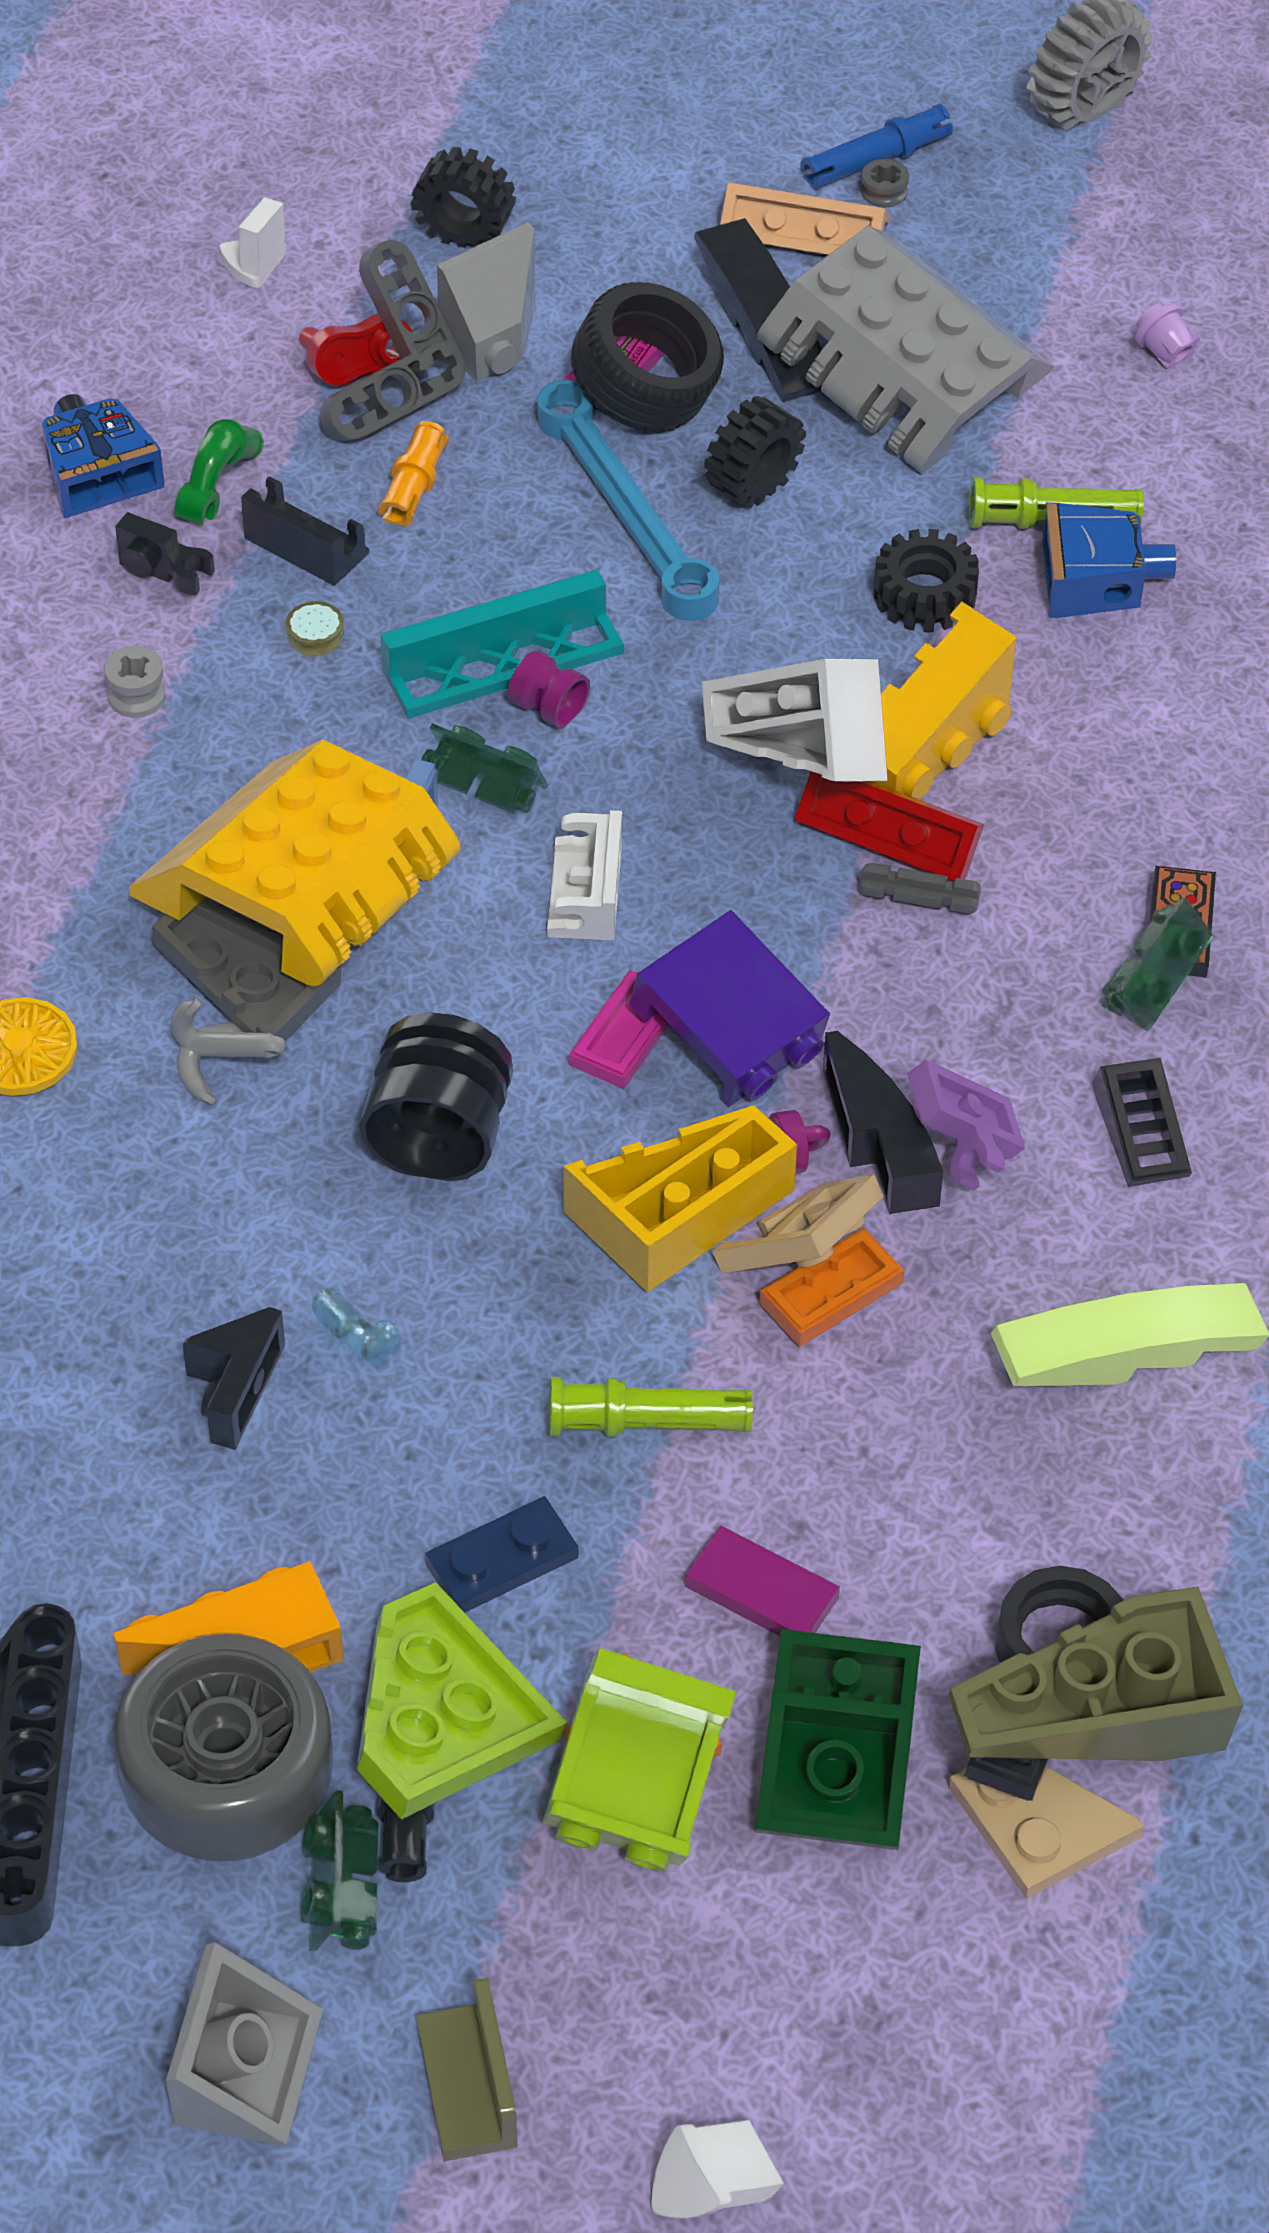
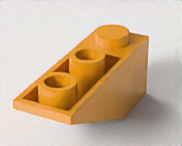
[113,1561,344,1675]

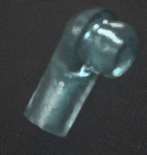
[312,1288,402,1363]

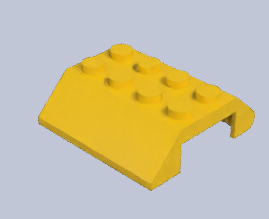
[129,740,461,987]

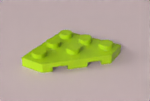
[357,1582,568,1819]

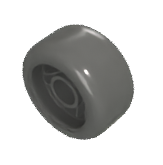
[114,1633,333,1862]

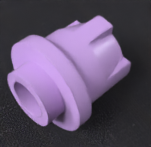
[1135,303,1200,369]

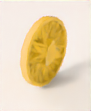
[0,997,78,1096]

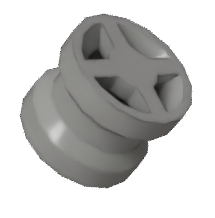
[104,646,166,718]

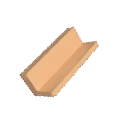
[720,182,891,255]

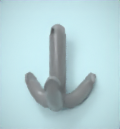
[171,997,286,1105]

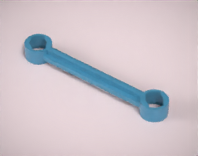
[537,380,720,621]

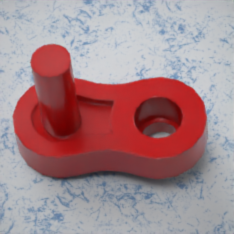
[299,313,413,385]

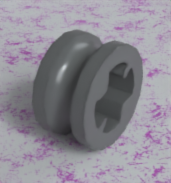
[861,159,909,208]

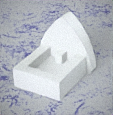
[219,197,286,288]
[652,2120,784,2218]

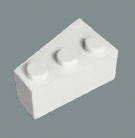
[702,659,887,781]

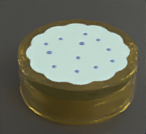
[286,601,345,656]

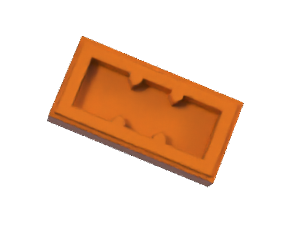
[760,1228,904,1347]

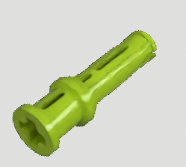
[968,477,1144,529]
[549,1376,753,1437]

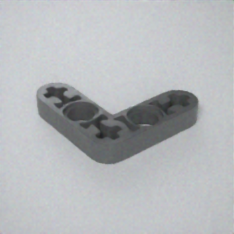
[320,240,466,442]

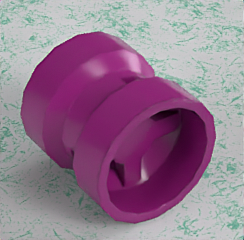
[508,650,590,729]

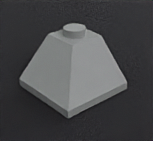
[437,222,536,382]

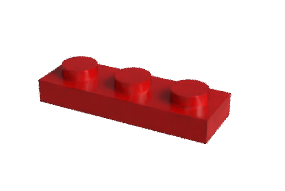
[794,771,984,881]

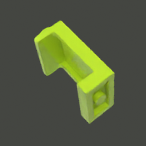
[542,1648,737,1872]

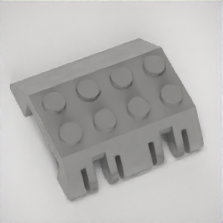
[757,226,1054,474]

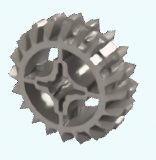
[1026,0,1153,131]

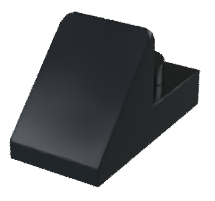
[183,1307,285,1450]

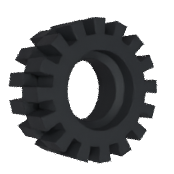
[411,147,516,248]
[704,396,806,508]
[873,529,980,632]

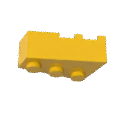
[872,602,1017,799]
[563,1105,797,1293]

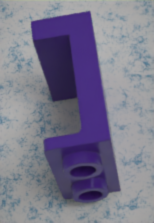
[629,910,830,1108]

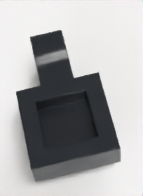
[115,512,215,595]

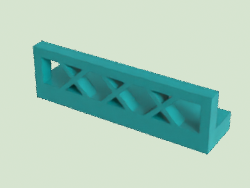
[380,569,624,719]

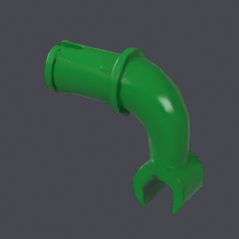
[174,419,264,525]

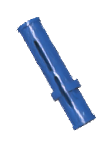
[801,103,953,190]

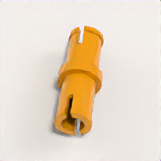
[378,421,449,527]

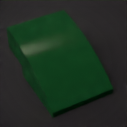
[755,1629,921,1850]

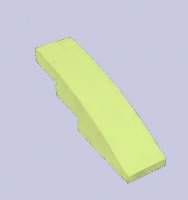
[991,1283,1269,1386]

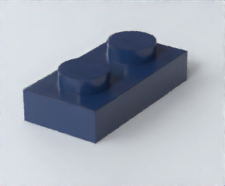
[425,1496,578,1613]

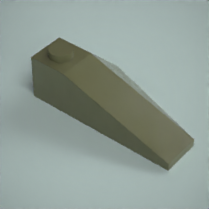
[948,1586,1243,1761]

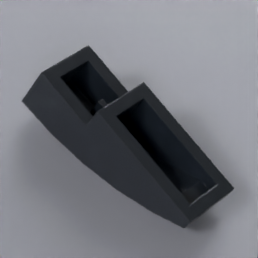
[823,1031,944,1214]

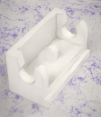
[547,810,622,940]

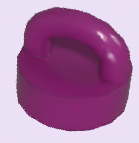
[768,1110,831,1174]

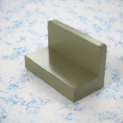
[416,1977,517,2162]

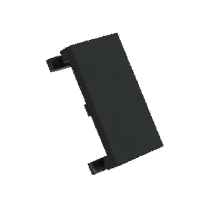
[241,476,369,586]

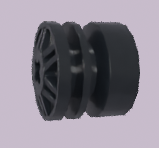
[359,1012,514,1182]

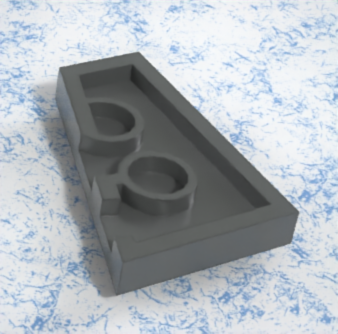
[152,899,341,1041]

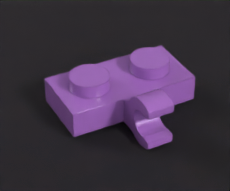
[907,1059,1025,1190]

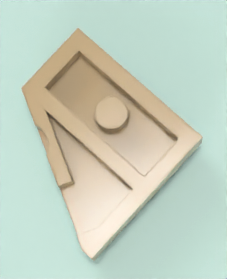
[712,1174,884,1273]
[949,1758,1144,1899]

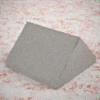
[166,1942,323,2146]

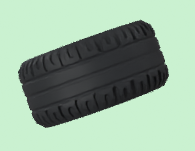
[571,282,724,432]

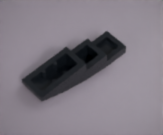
[694,218,822,403]

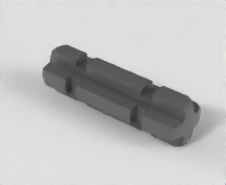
[860,863,981,914]

